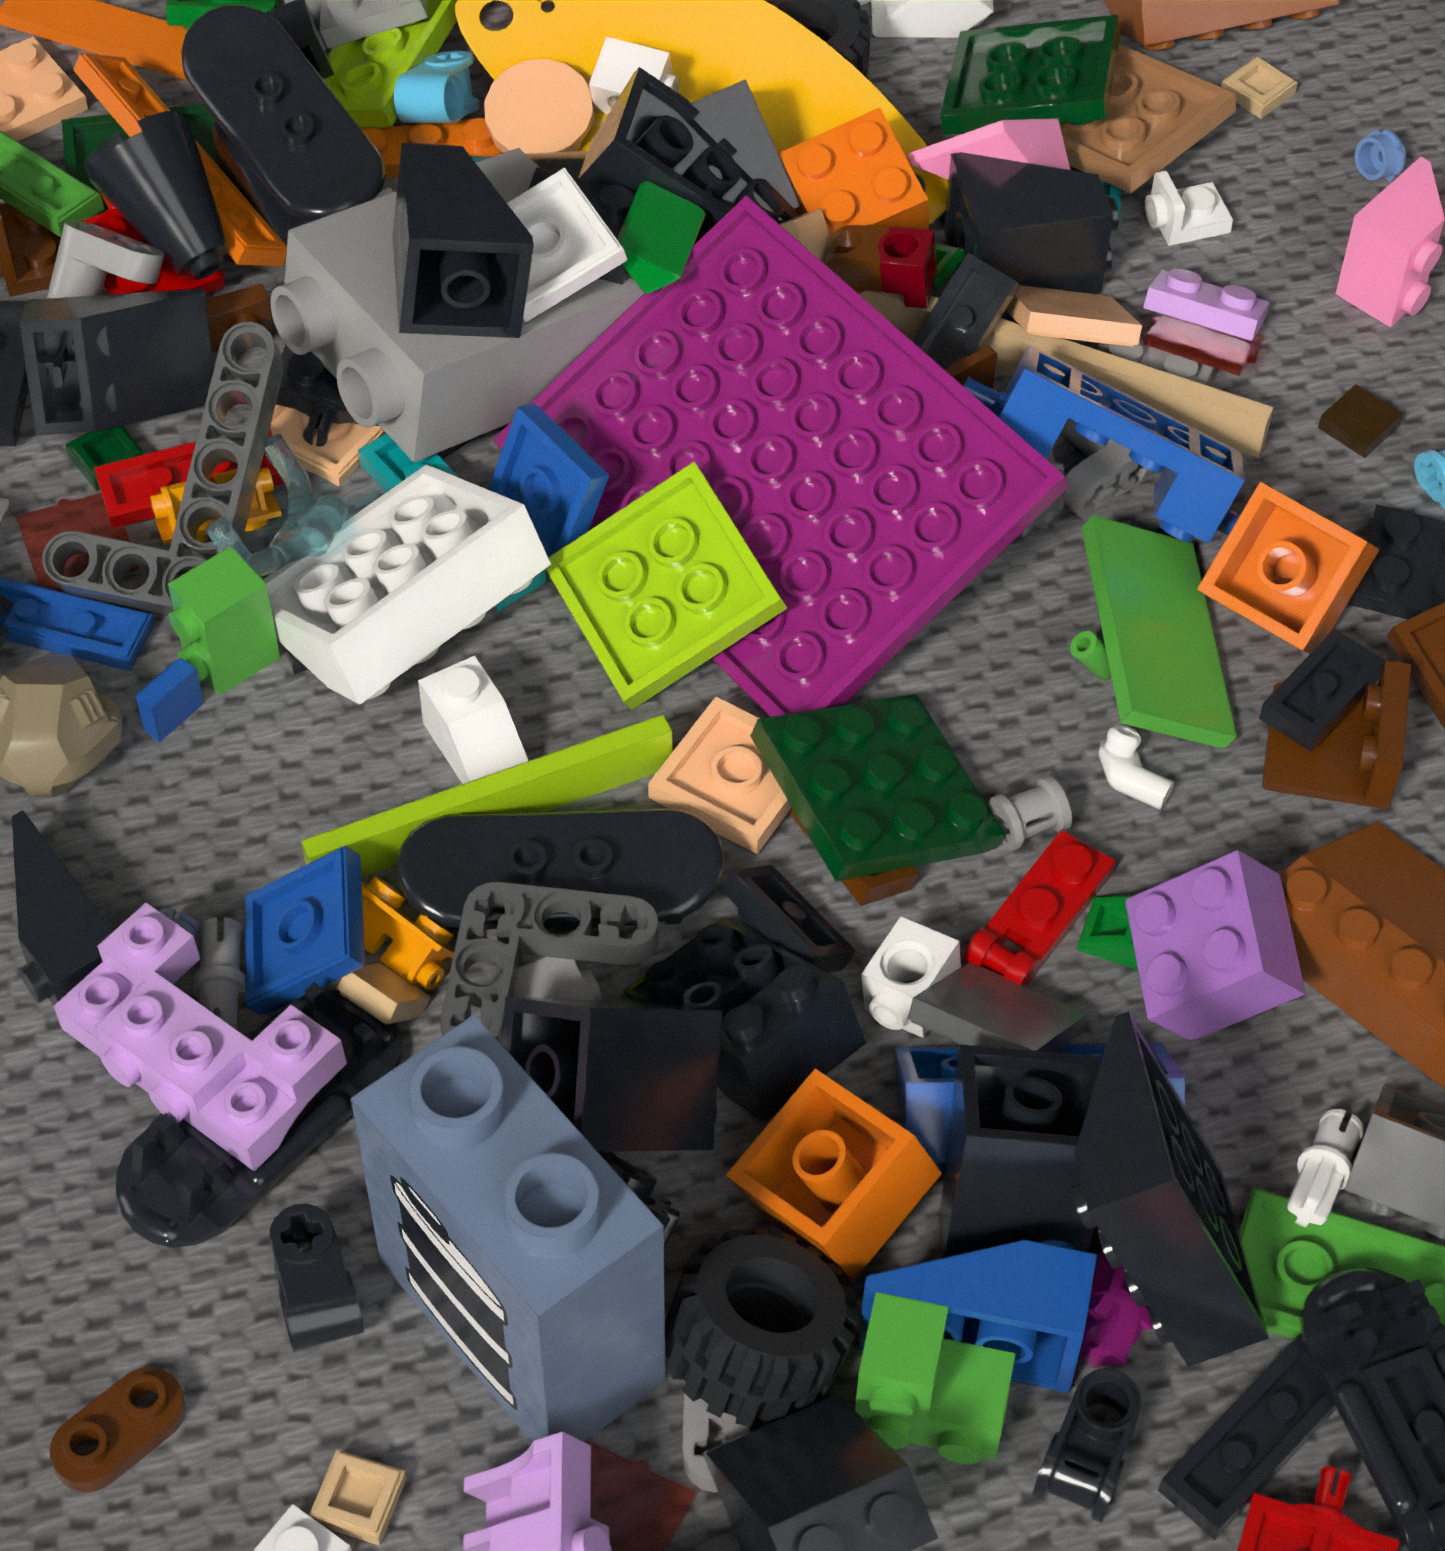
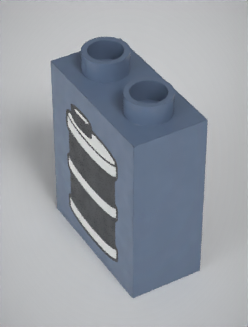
[351,1015,665,1443]

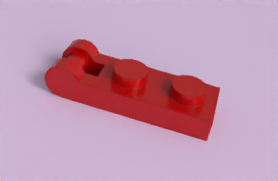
[963,830,1116,986]

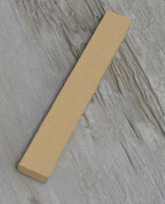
[859,290,1273,458]

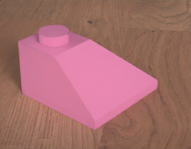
[908,119,1070,180]

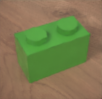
[168,546,280,696]

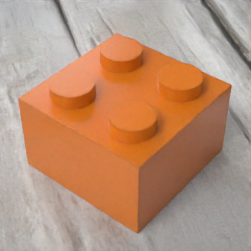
[778,107,929,239]
[1197,482,1379,654]
[725,1068,942,1282]

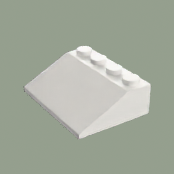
[263,465,551,705]

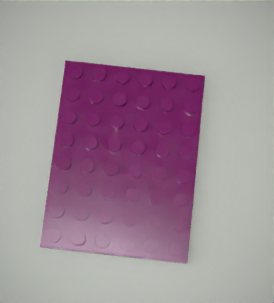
[492,195,1069,717]

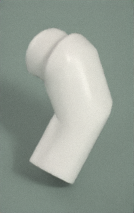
[1098,725,1174,810]

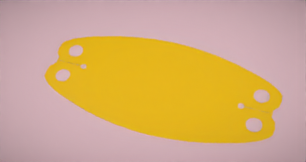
[455,0,948,224]

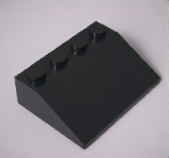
[1072,1011,1269,1367]

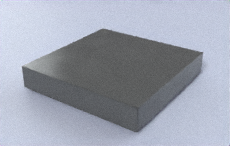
[907,962,1088,1053]

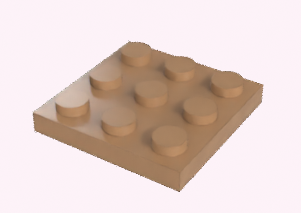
[1059,44,1236,194]

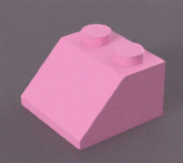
[1336,157,1445,327]

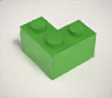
[855,1292,1016,1464]

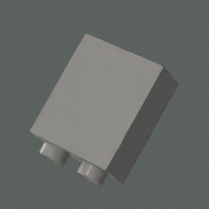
[270,148,645,463]

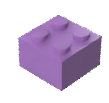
[1125,850,1306,1040]

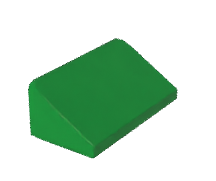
[617,181,706,294]

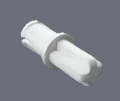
[1287,1109,1364,1227]

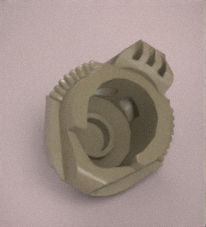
[0,654,123,797]

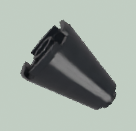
[85,111,229,280]

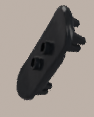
[181,5,386,224]
[396,809,724,931]
[116,982,402,1248]
[1300,1268,1445,1551]

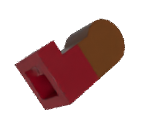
[824,225,937,309]

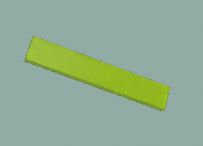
[301,715,673,877]

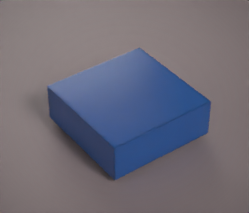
[136,658,204,742]

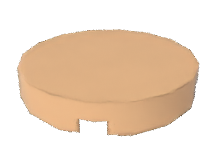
[484,59,594,153]

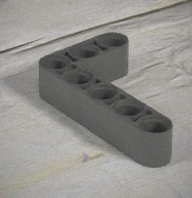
[42,322,284,616]

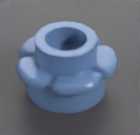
[1355,129,1406,182]

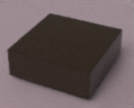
[1318,384,1403,458]

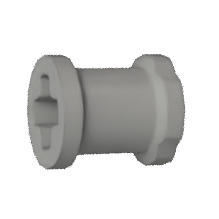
[988,775,1072,851]

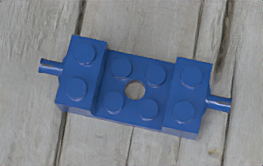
[963,345,1245,544]

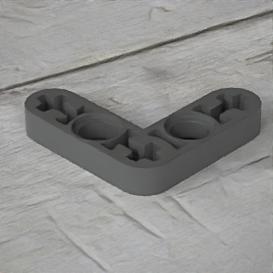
[440,882,659,1045]

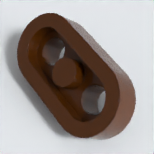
[50,1367,186,1492]

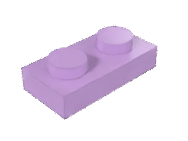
[1143,269,1270,341]

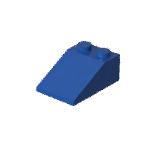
[857,1240,1097,1393]

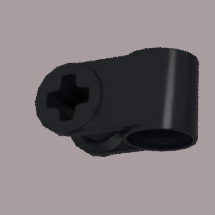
[270,1203,364,1352]
[1033,1368,1142,1523]

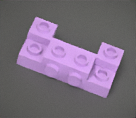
[53,903,347,1171]
[463,1431,612,1551]

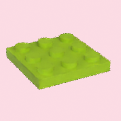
[546,461,787,710]

